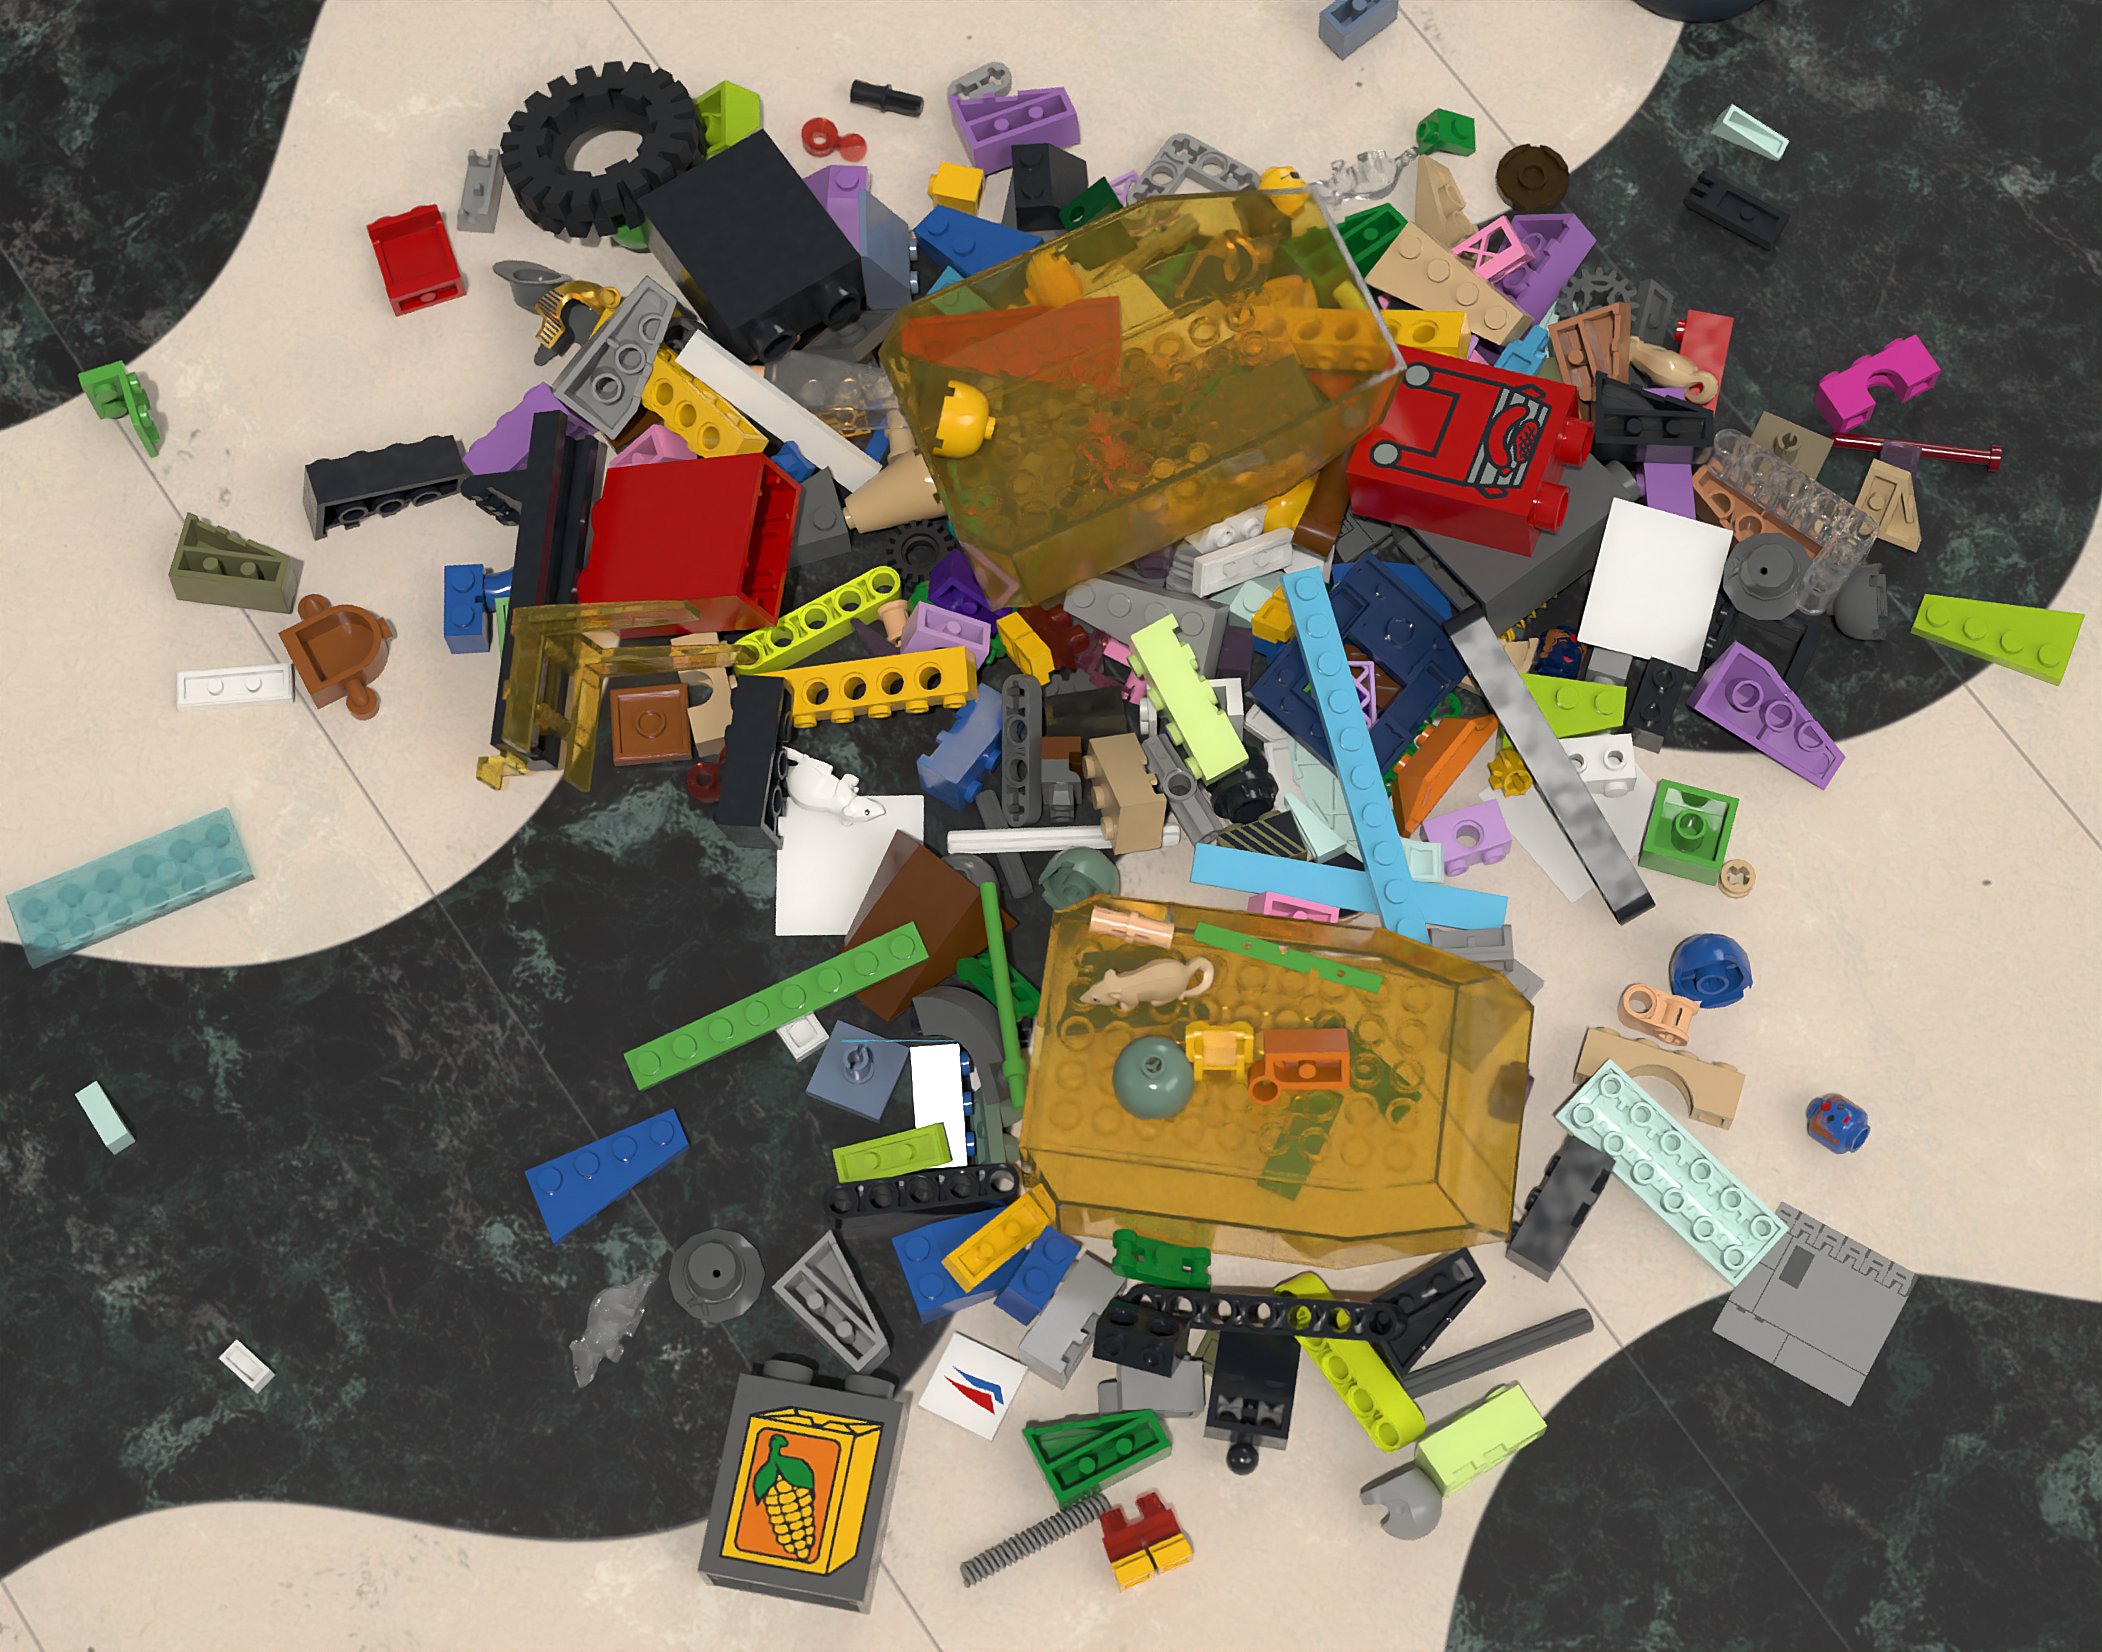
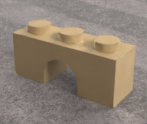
[670,632,737,758]

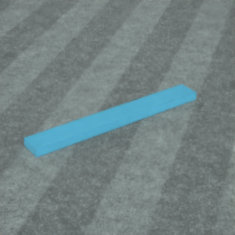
[1189,842,1508,930]

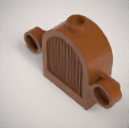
[278,594,393,721]

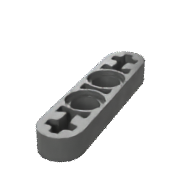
[1002,674,1042,827]

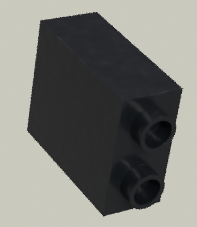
[635,128,865,365]

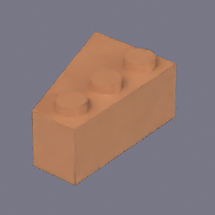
[1548,302,1631,421]

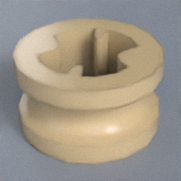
[1718,859,1756,899]

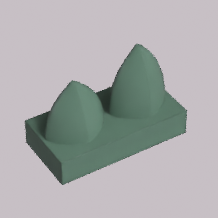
[970,1087,1030,1166]

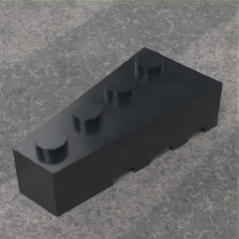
[303,435,466,541]
[712,674,794,850]

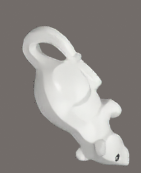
[782,747,885,827]

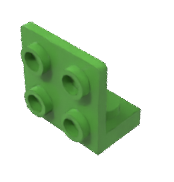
[78,360,161,458]

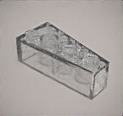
[763,349,920,431]

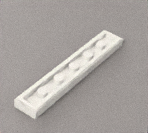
[675,330,882,493]

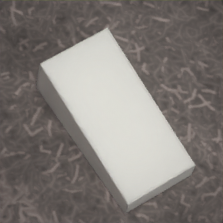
[219,1339,275,1394]

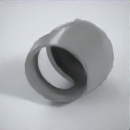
[1360,1467,1442,1541]

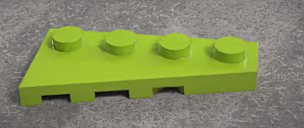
[1910,594,2085,686]

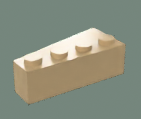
[1363,221,1535,347]

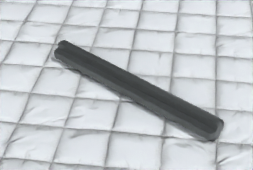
[1400,1309,1594,1400]

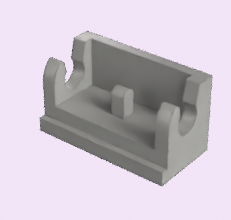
[457,149,505,234]
[1430,924,1514,975]

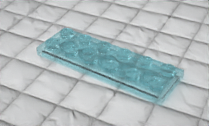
[5,807,255,969]

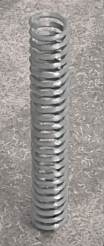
[960,1493,1111,1588]

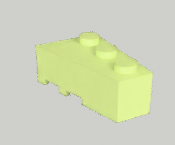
[1413,1384,1547,1501]

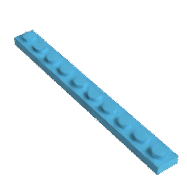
[1279,566,1431,956]

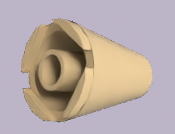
[841,444,950,534]

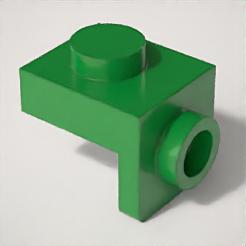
[1416,108,1476,157]

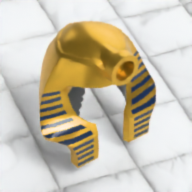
[533,280,621,366]

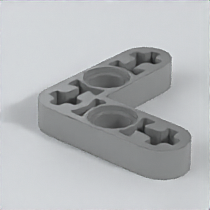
[1126,133,1261,223]

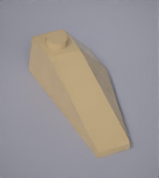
[1415,154,1492,269]

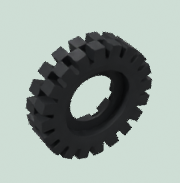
[500,61,706,238]

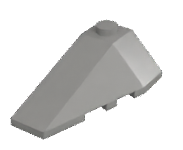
[552,275,677,440]

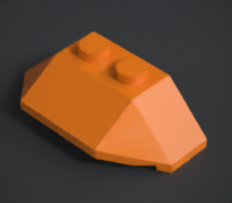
[1390,714,1499,839]

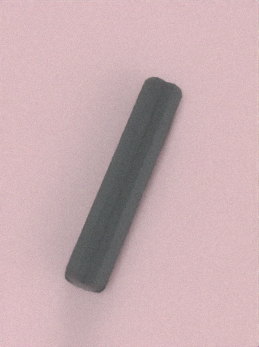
[975,789,1033,899]

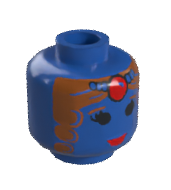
[1807,1094,1871,1155]

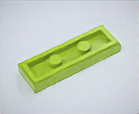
[832,1123,951,1183]

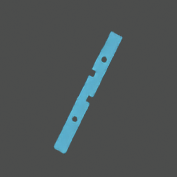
[842,1039,1029,1042]

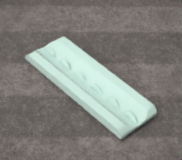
[1554,1058,1789,1287]

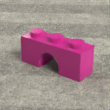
[1813,334,1941,433]

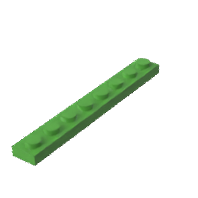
[624,921,931,1091]

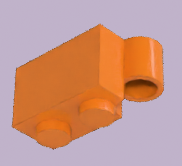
[1247,1028,1350,1105]

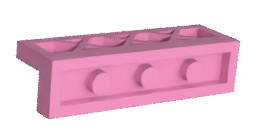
[1377,215,1535,310]

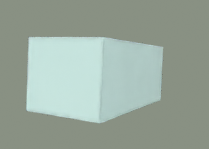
[1710,104,1789,161]
[1284,792,1347,864]
[75,1081,135,1155]

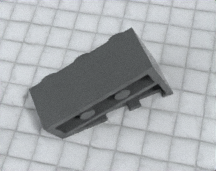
[787,466,851,569]

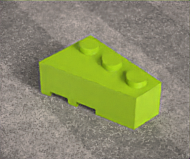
[1495,672,1627,755]

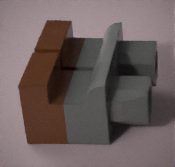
[1041,736,1082,823]

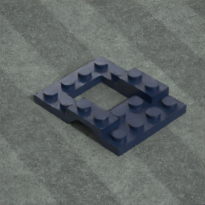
[1245,550,1468,778]

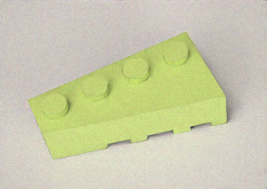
[1126,613,1249,786]

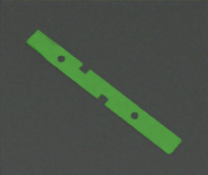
[1193,921,1383,994]

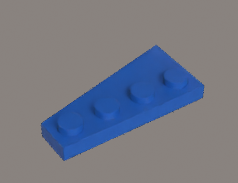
[525,1108,690,1247]

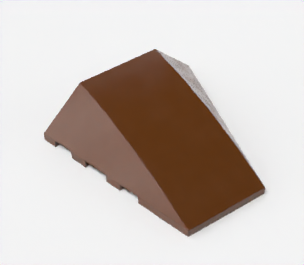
[837,828,1019,1023]

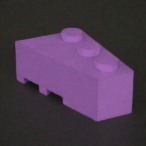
[948,87,1080,175]
[462,382,599,475]

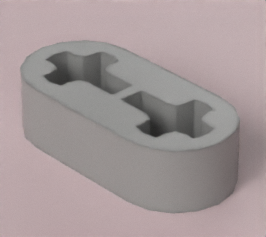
[947,62,1012,109]

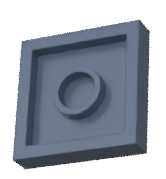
[806,1020,911,1124]

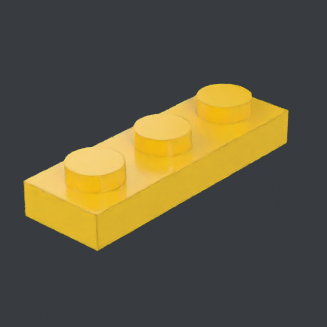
[941,1193,1053,1293]

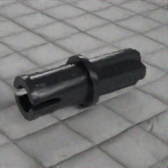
[849,79,924,116]

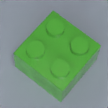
[1638,778,1739,886]

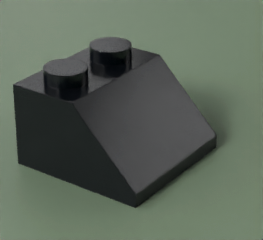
[1011,143,1088,232]

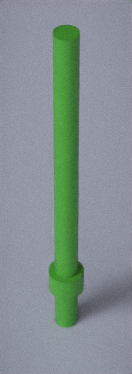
[980,882,1029,1112]

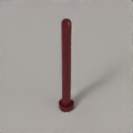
[1830,432,2002,472]

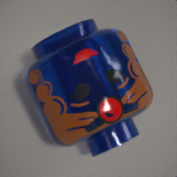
[1532,626,1588,680]

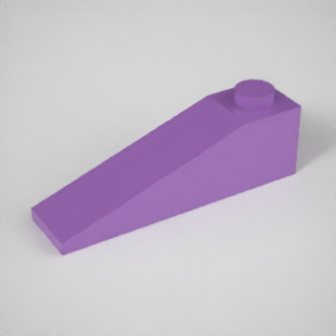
[802,165,871,311]
[1685,641,1846,790]

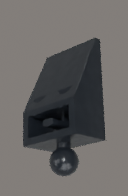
[1204,1316,1301,1476]

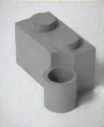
[1098,1355,1204,1419]

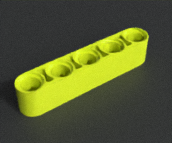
[730,566,903,678]
[1272,1273,1426,1454]

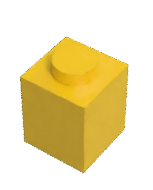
[927,161,985,217]

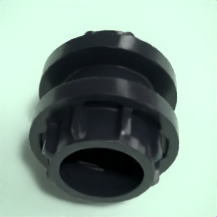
[1201,741,1278,825]

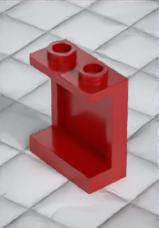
[366,204,467,317]

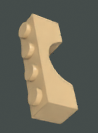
[1573,1027,1746,1130]

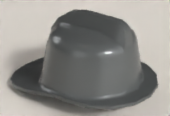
[492,260,572,315]

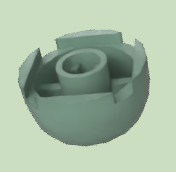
[1038,846,1120,923]
[1112,1035,1194,1121]

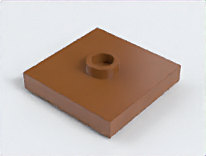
[610,683,692,767]

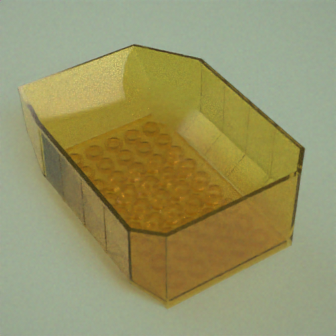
[878,187,1408,612]
[1019,893,1535,1270]

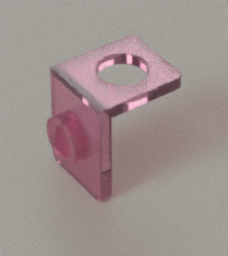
[1076,627,1132,694]

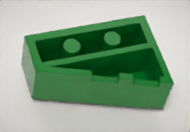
[1278,202,1408,308]
[1021,1409,1171,1512]

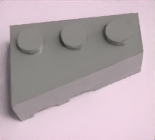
[772,1230,891,1376]
[1018,1253,1127,1391]

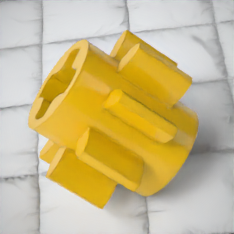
[1488,750,1534,798]

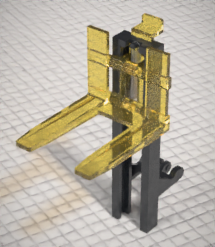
[459,410,757,792]

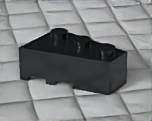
[1591,370,1714,464]

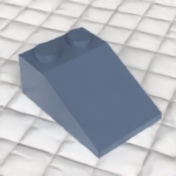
[858,189,919,310]

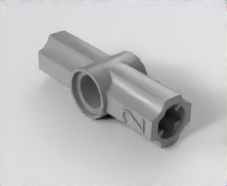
[1141,733,1223,849]

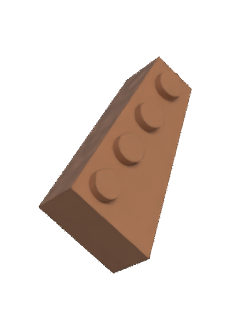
[1692,454,1836,579]

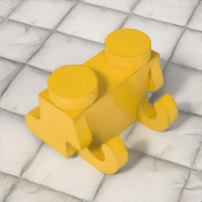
[1186,1021,1253,1082]

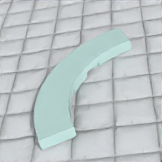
[1288,734,1444,883]

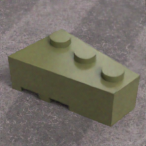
[168,512,298,614]

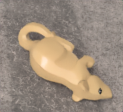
[1629,336,1718,404]
[1080,956,1214,1011]

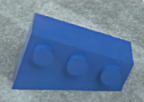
[913,204,1045,307]

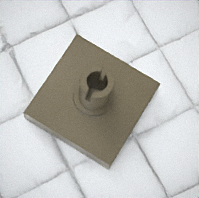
[1735,411,1834,508]

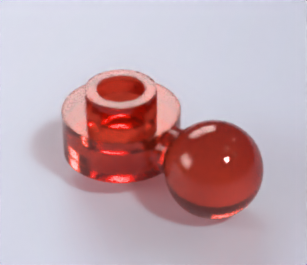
[801,117,867,162]
[686,746,727,803]

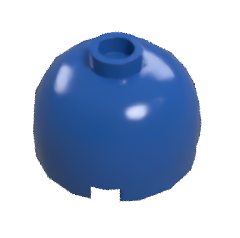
[1671,933,1753,1009]

